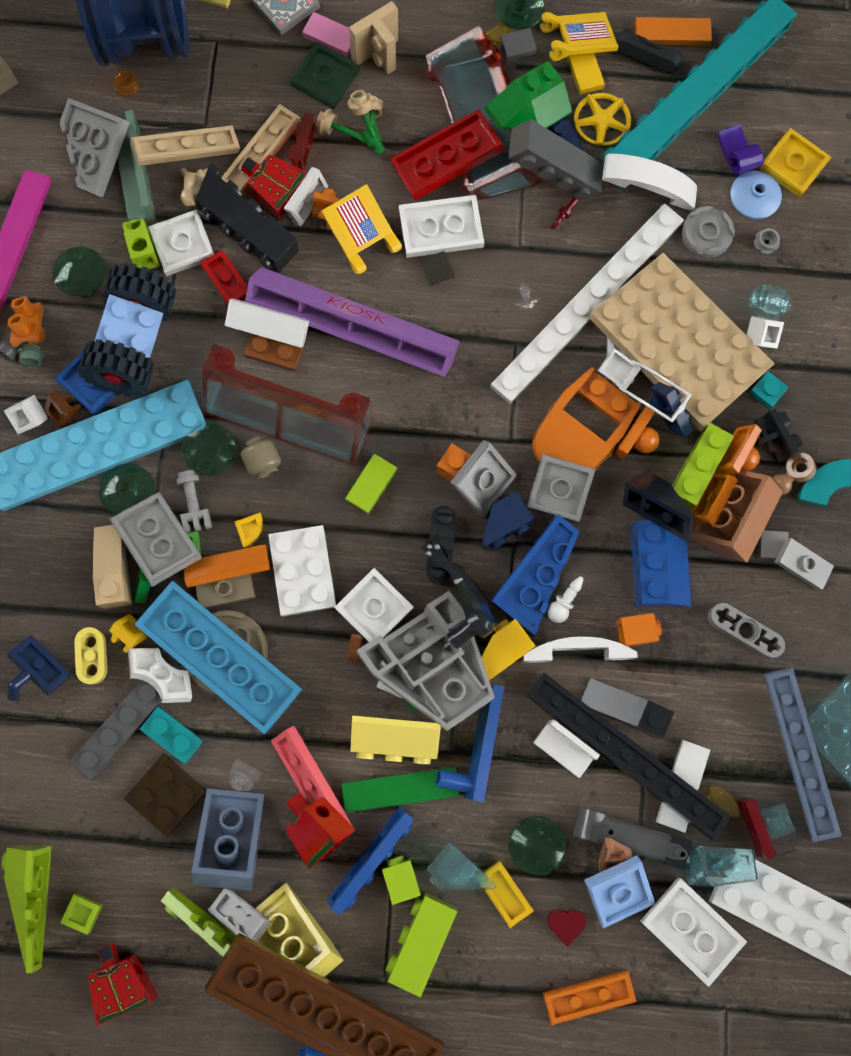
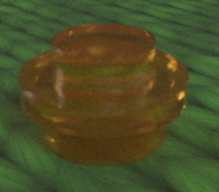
[114,70,140,97]

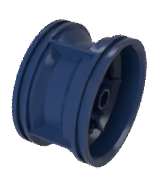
[76,0,190,66]

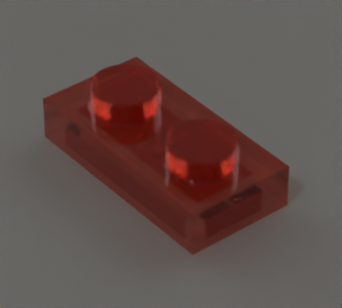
[289,112,316,171]

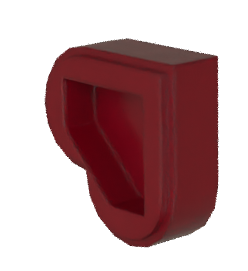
[547,909,587,947]

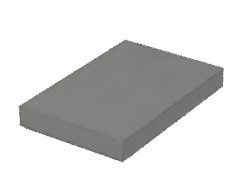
[110,492,202,587]

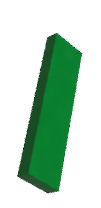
[342,767,459,813]

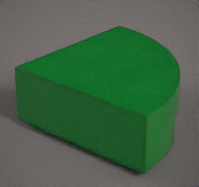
[134,568,151,604]

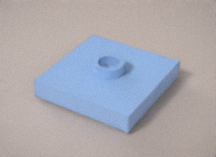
[584,855,655,928]

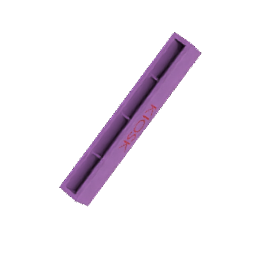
[245,267,460,377]

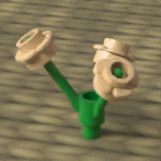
[316,90,386,155]

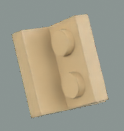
[349,1,398,75]

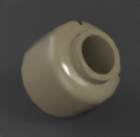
[241,436,281,479]

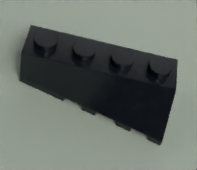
[196,164,299,273]

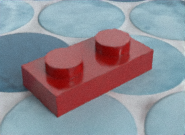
[200,249,248,305]

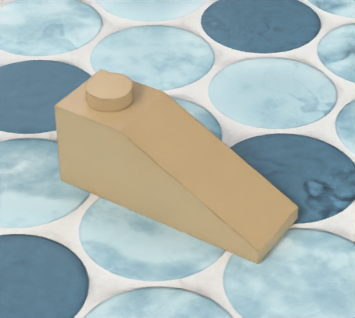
[93,525,133,609]

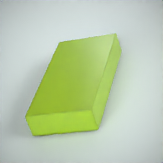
[345,454,397,515]

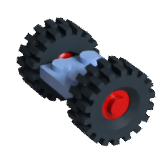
[78,263,177,397]

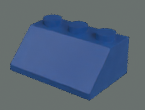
[631,520,691,608]

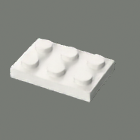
[399,195,484,258]
[268,525,336,617]
[640,877,747,987]

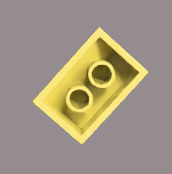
[350,716,441,764]

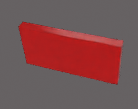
[389,109,505,201]

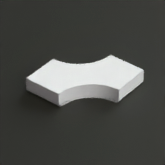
[128,648,192,703]

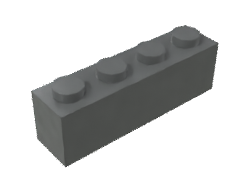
[509,119,603,200]

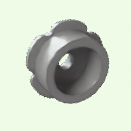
[754,228,780,254]

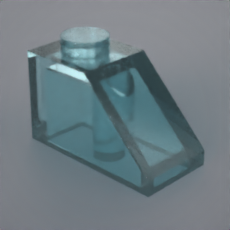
[426,842,497,892]
[686,846,758,887]

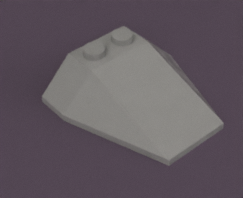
[356,591,495,731]

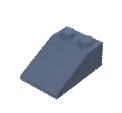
[191,788,264,891]

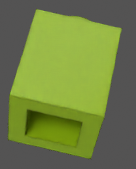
[382,855,421,905]

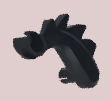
[421,534,498,649]

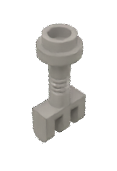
[176,470,212,533]

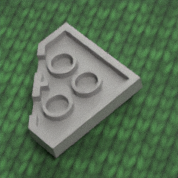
[60,98,130,198]

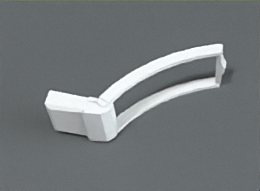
[597,348,692,422]

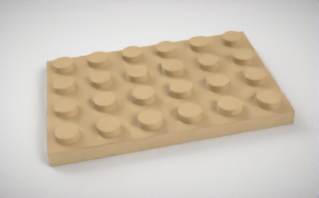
[589,253,775,431]

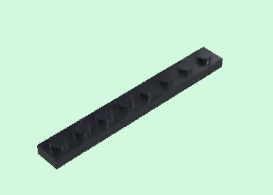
[526,672,731,840]

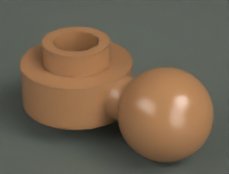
[772,453,816,495]

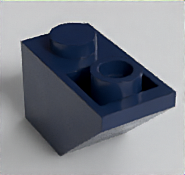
[481,491,533,551]

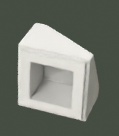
[747,316,784,348]
[4,395,48,435]

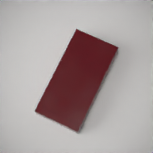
[737,798,776,859]

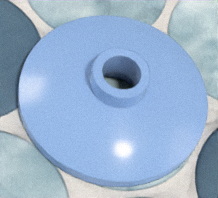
[730,171,782,219]

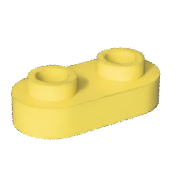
[74,627,107,685]

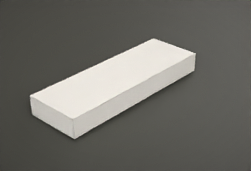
[225,298,310,348]
[656,740,710,832]

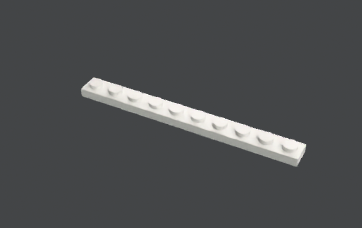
[490,203,684,404]

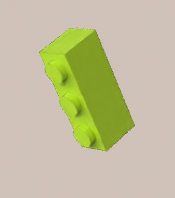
[672,423,734,510]
[385,892,458,998]

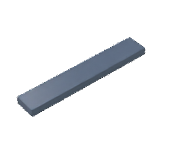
[763,667,842,843]

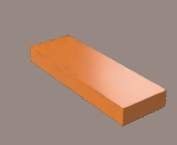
[634,17,712,46]
[184,544,270,587]
[542,969,637,1025]

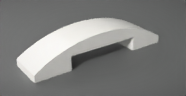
[602,154,697,211]
[521,637,638,663]

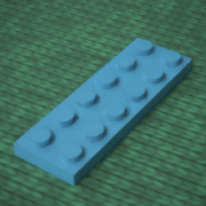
[134,581,303,735]

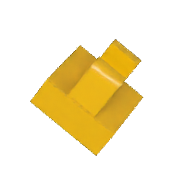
[109,614,148,653]

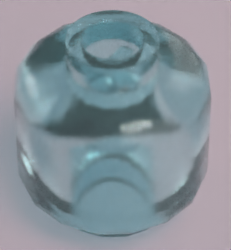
[748,283,791,320]

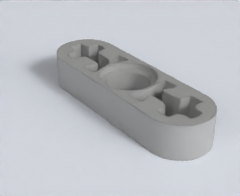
[708,603,785,659]

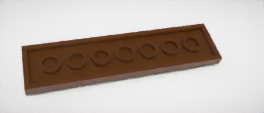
[205,933,445,1056]

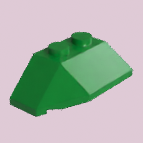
[484,61,572,131]

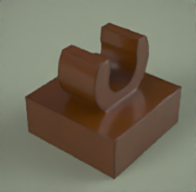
[44,391,81,429]

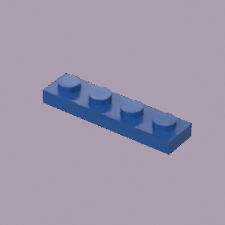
[327,806,414,916]

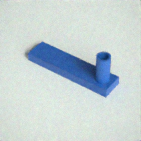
[435,684,504,802]

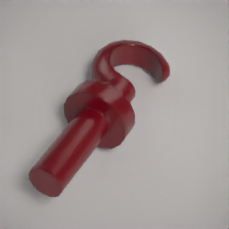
[551,197,579,229]

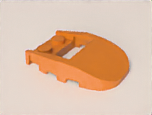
[532,367,641,471]

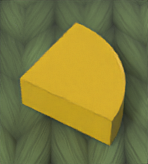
[235,512,263,549]

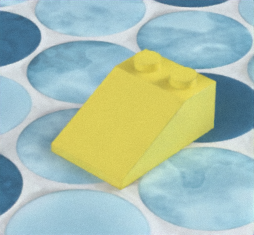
[255,883,344,977]

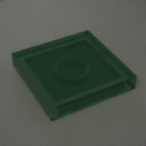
[290,42,360,109]

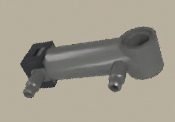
[573,807,692,870]

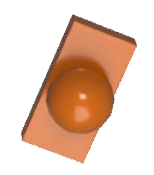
[614,406,659,461]
[715,424,762,474]

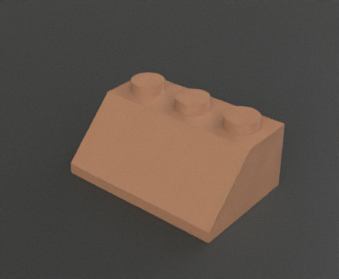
[691,470,783,563]

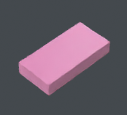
[302,12,351,58]

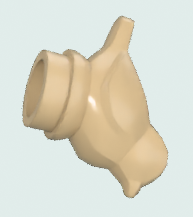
[180,168,208,206]

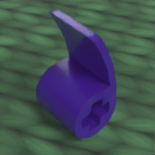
[718,124,764,175]

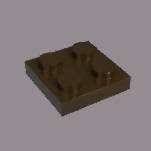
[124,754,207,837]

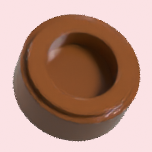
[348,634,363,663]

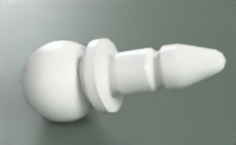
[547,576,583,623]

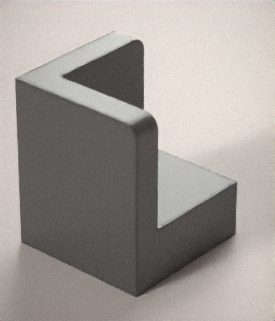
[499,28,537,72]

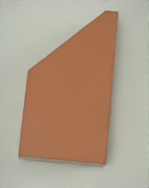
[598,838,632,872]

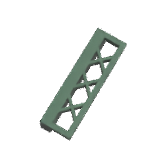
[117,110,156,222]

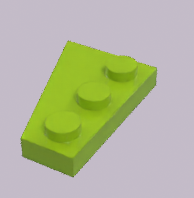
[161,887,236,957]

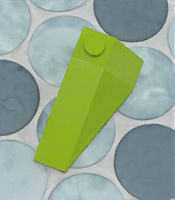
[2,845,52,973]

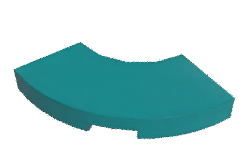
[797,459,851,507]

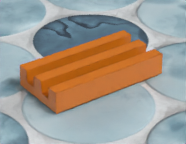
[691,472,738,527]

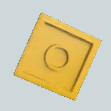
[758,128,832,198]

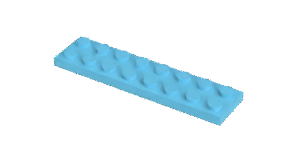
[0,380,209,511]

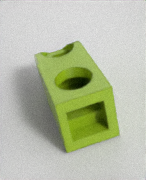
[122,217,160,270]

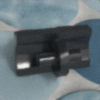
[754,409,803,464]

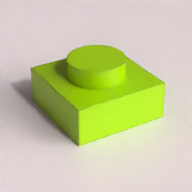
[61,893,103,935]

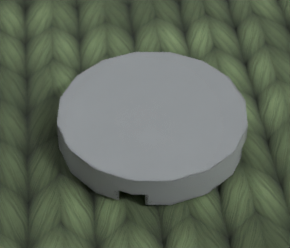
[681,206,735,258]

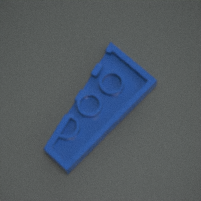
[490,514,580,636]

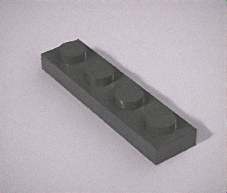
[69,680,162,780]

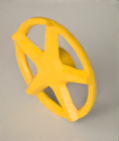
[574,93,631,146]

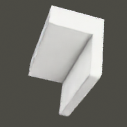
[533,719,600,778]

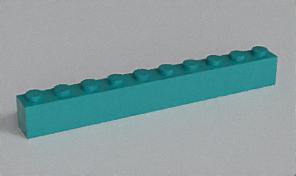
[601,0,797,191]

